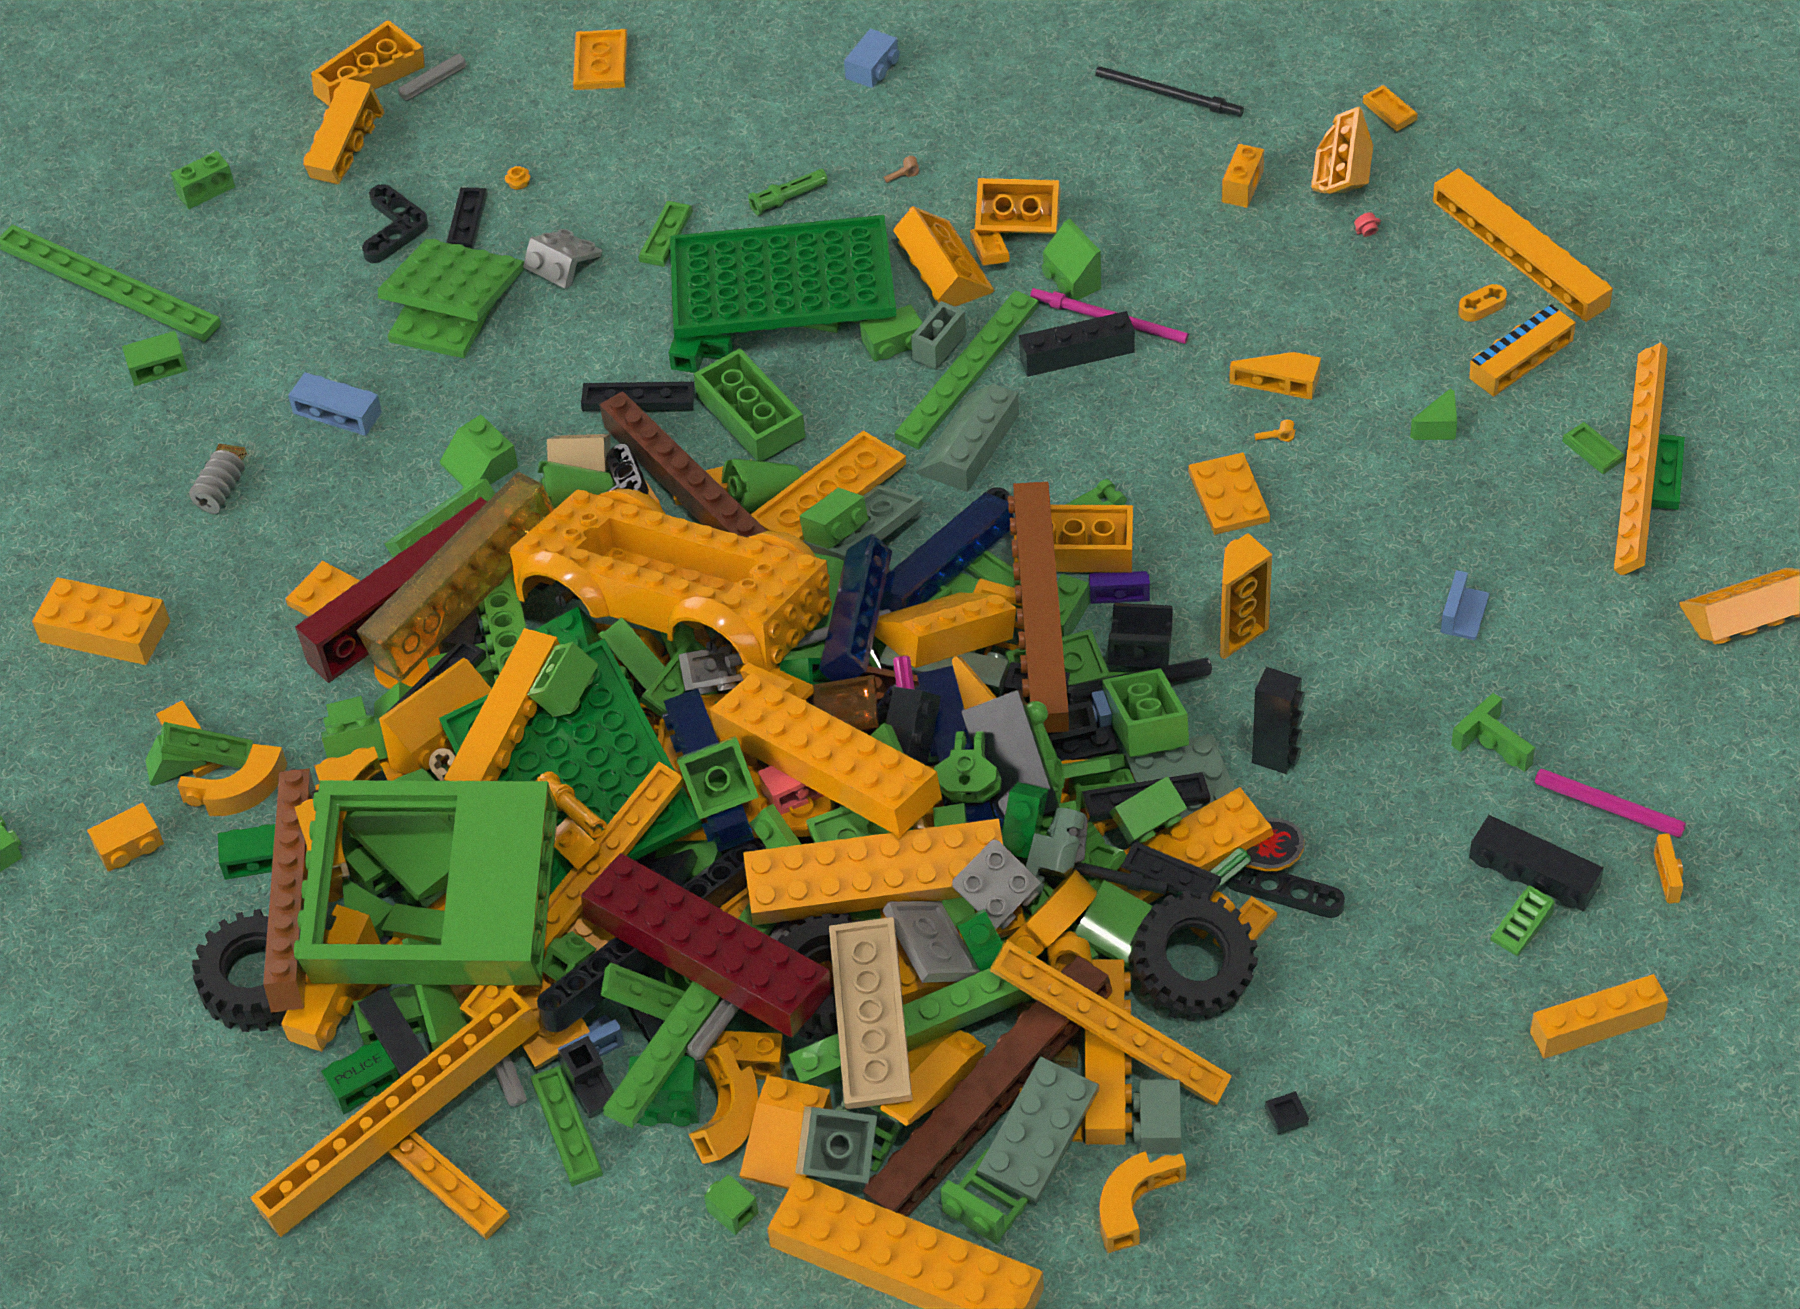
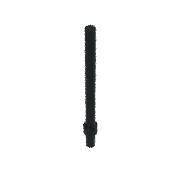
[1095,66,1244,117]
[1014,855,1169,895]

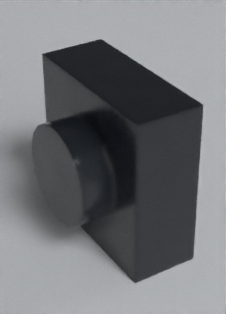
[1265,1091,1309,1135]

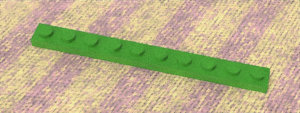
[0,224,221,342]
[603,903,777,1129]

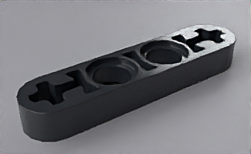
[1226,867,1345,918]

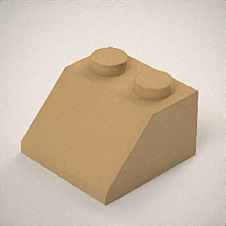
[547,434,611,472]

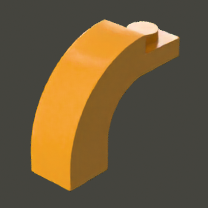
[177,744,287,816]
[1003,869,1097,957]
[689,1042,758,1164]
[1100,1151,1186,1254]

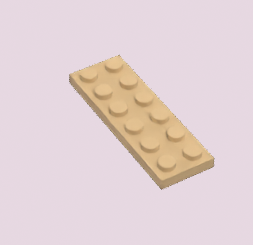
[829,917,913,1109]

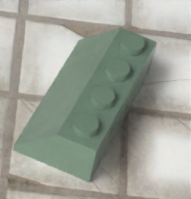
[917,384,1019,492]
[880,646,1010,698]

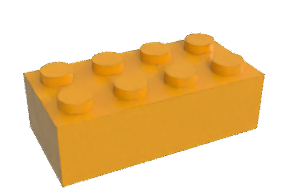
[32,577,170,665]

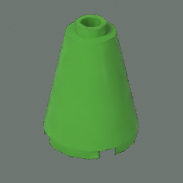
[722,458,804,513]
[537,460,616,518]

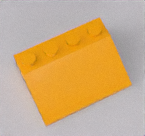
[863,592,1016,668]

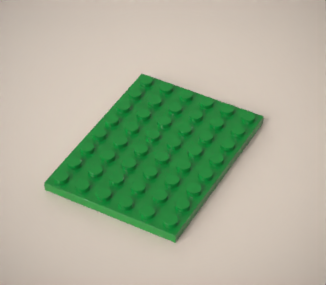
[670,215,897,338]
[439,638,703,895]

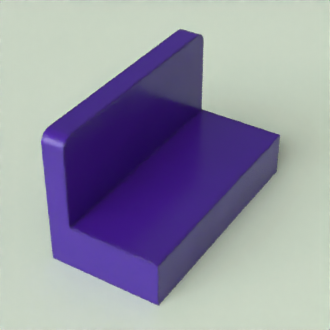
[1089,571,1150,604]

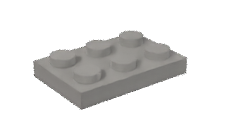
[883,901,980,983]

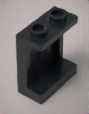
[1108,603,1173,668]

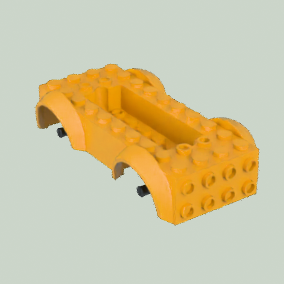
[510,488,832,672]

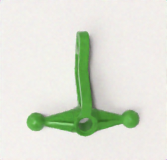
[1026,701,1126,804]

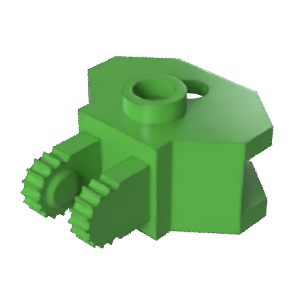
[934,731,1002,803]

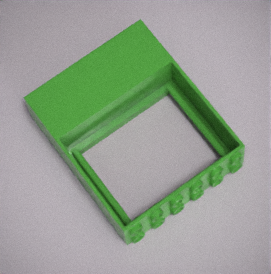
[294,780,558,986]

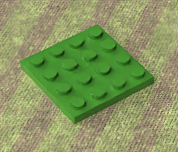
[377,239,524,321]

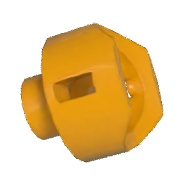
[1047,932,1093,972]

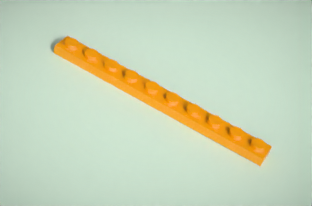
[1614,342,1668,575]
[459,761,685,1020]

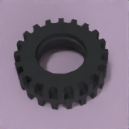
[1129,891,1258,1021]
[192,909,306,1032]

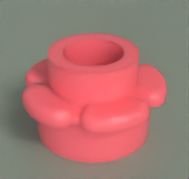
[1354,212,1381,237]

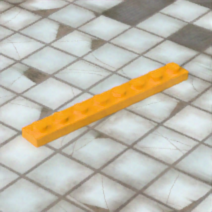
[989,940,1232,1105]

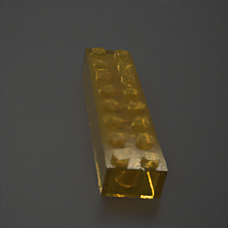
[357,472,554,682]

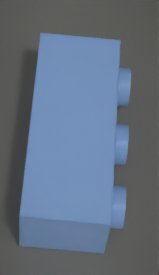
[288,372,382,436]

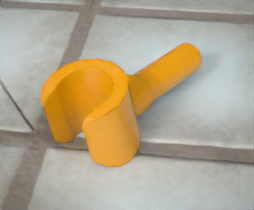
[1254,419,1296,442]

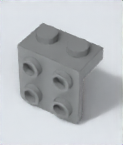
[523,229,602,288]
[679,645,743,694]
[952,840,1041,930]

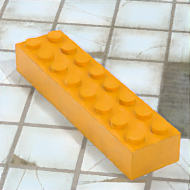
[709,673,942,837]
[743,819,1003,925]
[767,1173,1044,1309]

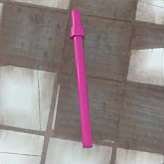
[1030,288,1189,344]

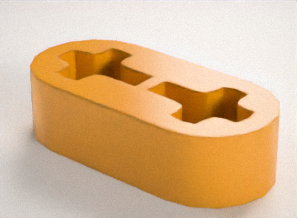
[1458,284,1507,322]

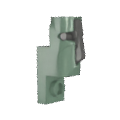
[1026,808,1088,903]

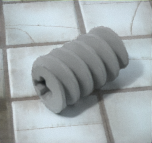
[189,450,245,514]

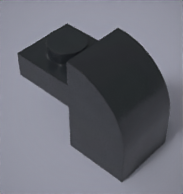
[559,1036,615,1118]

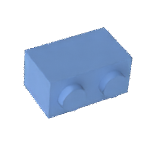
[844,29,900,88]

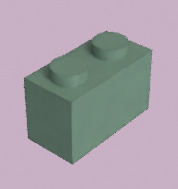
[911,301,966,369]
[1133,1080,1181,1154]

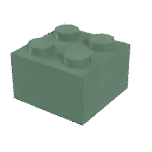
[795,1106,877,1183]

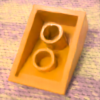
[740,1075,833,1190]

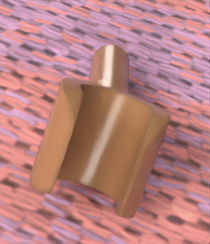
[883,156,919,183]

